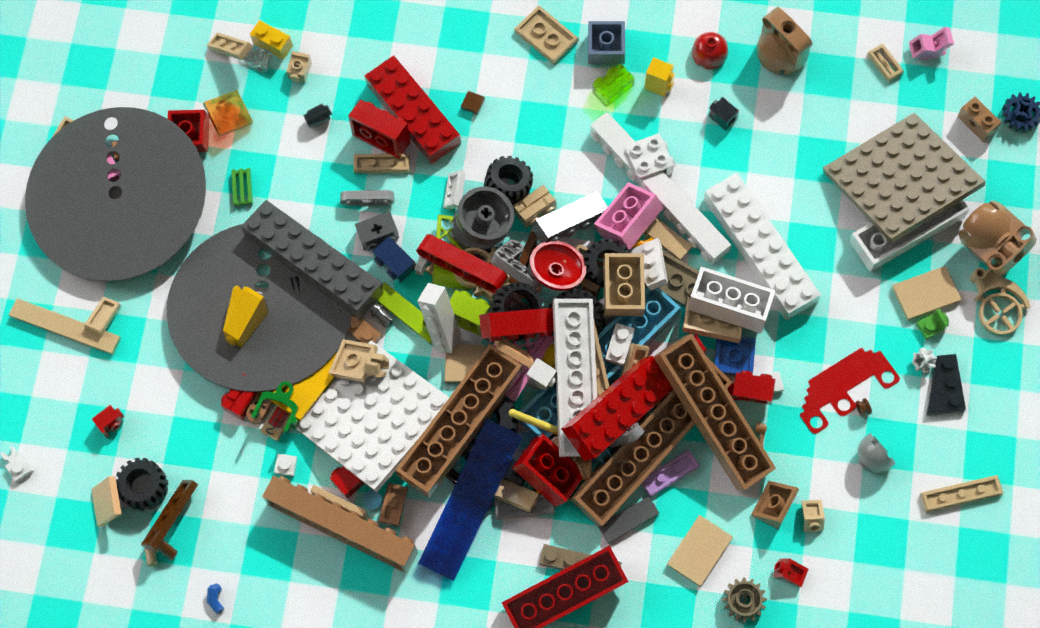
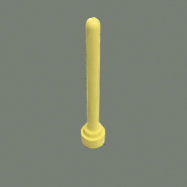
[508,409,558,435]

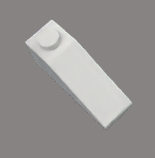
[526,358,557,391]

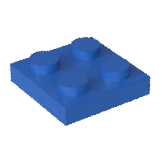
[714,337,756,376]

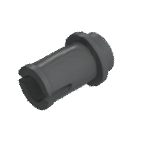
[370,304,394,328]

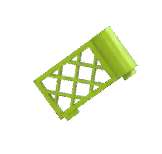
[432,214,473,290]

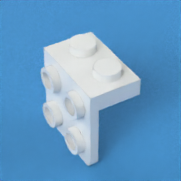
[626,133,675,178]

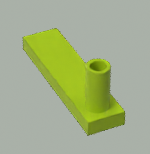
[377,282,432,344]

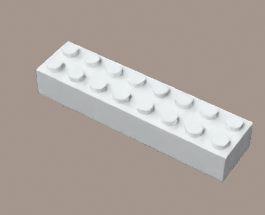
[704,173,821,321]

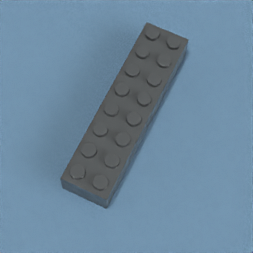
[241,200,384,320]

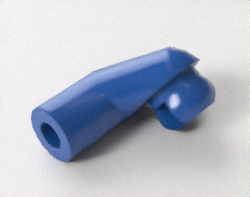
[206,583,225,615]

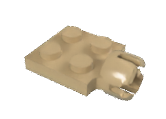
[329,339,389,383]

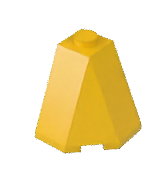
[223,286,269,348]

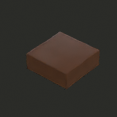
[461,91,485,115]

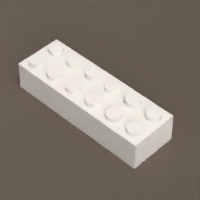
[849,200,969,272]

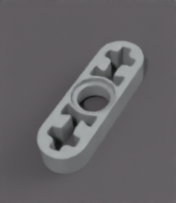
[340,190,394,206]

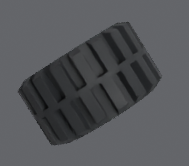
[484,156,533,206]
[583,238,630,289]
[116,458,168,511]

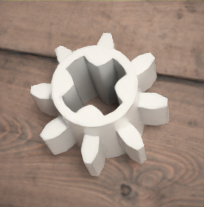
[912,348,937,372]

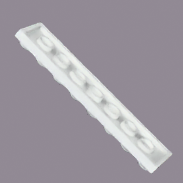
[553,299,600,457]

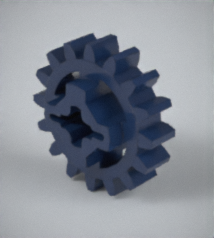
[1001,92,1040,133]

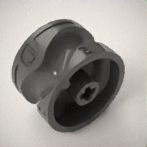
[451,187,514,253]

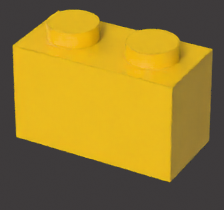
[250,20,293,60]
[644,57,675,97]

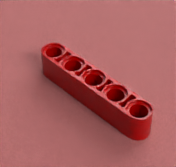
[416,234,508,293]

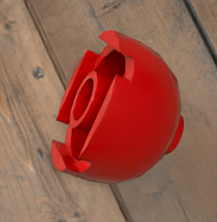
[692,32,728,70]

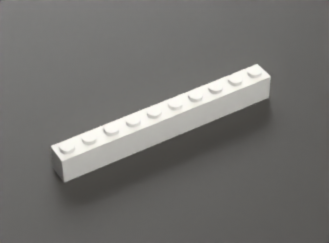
[590,112,731,265]

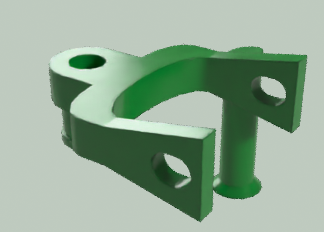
[251,381,299,434]

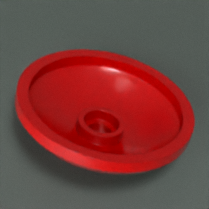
[529,241,586,291]

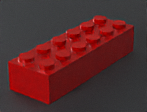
[364,55,461,165]
[561,356,673,461]
[501,545,629,628]

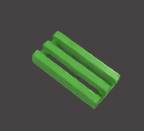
[231,168,253,206]

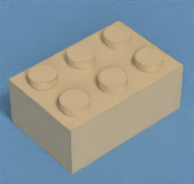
[603,253,645,316]

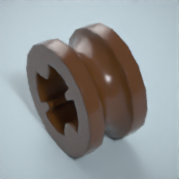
[855,398,872,418]

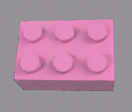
[594,182,663,250]

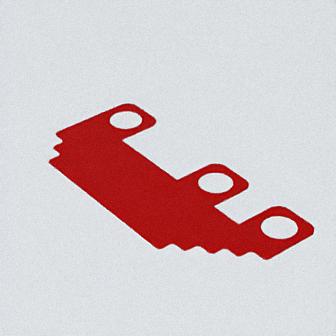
[800,348,900,434]

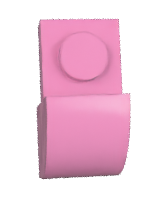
[909,27,954,60]

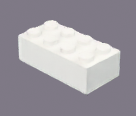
[687,267,775,333]

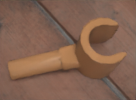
[754,422,767,446]

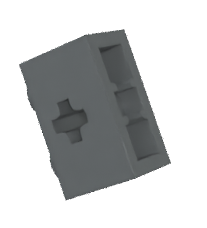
[355,211,399,250]

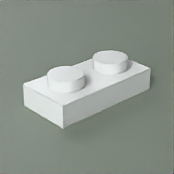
[605,323,635,366]

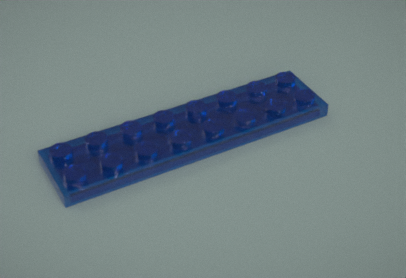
[418,419,523,581]

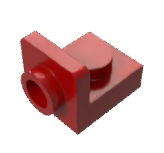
[773,558,809,587]

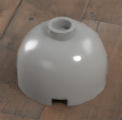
[857,433,896,473]

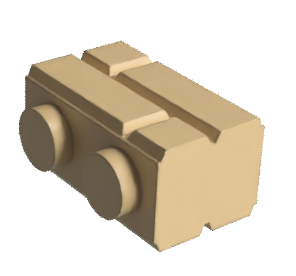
[513,185,557,228]

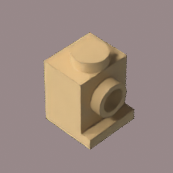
[286,51,312,82]

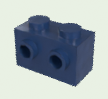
[373,237,416,283]

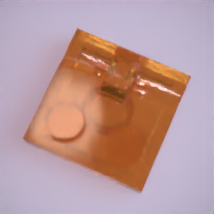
[203,90,253,137]

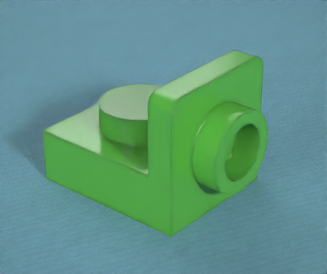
[916,309,949,340]

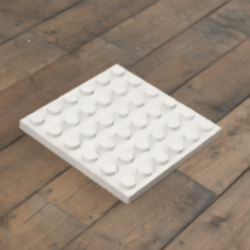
[295,341,449,493]

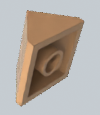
[751,481,799,530]

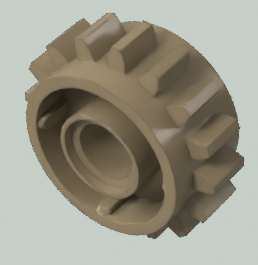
[722,577,767,623]

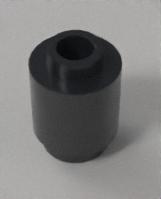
[303,103,332,128]

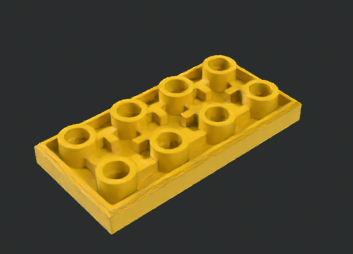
[270,353,337,421]

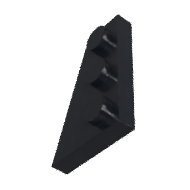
[926,354,966,416]

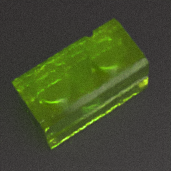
[592,64,635,107]

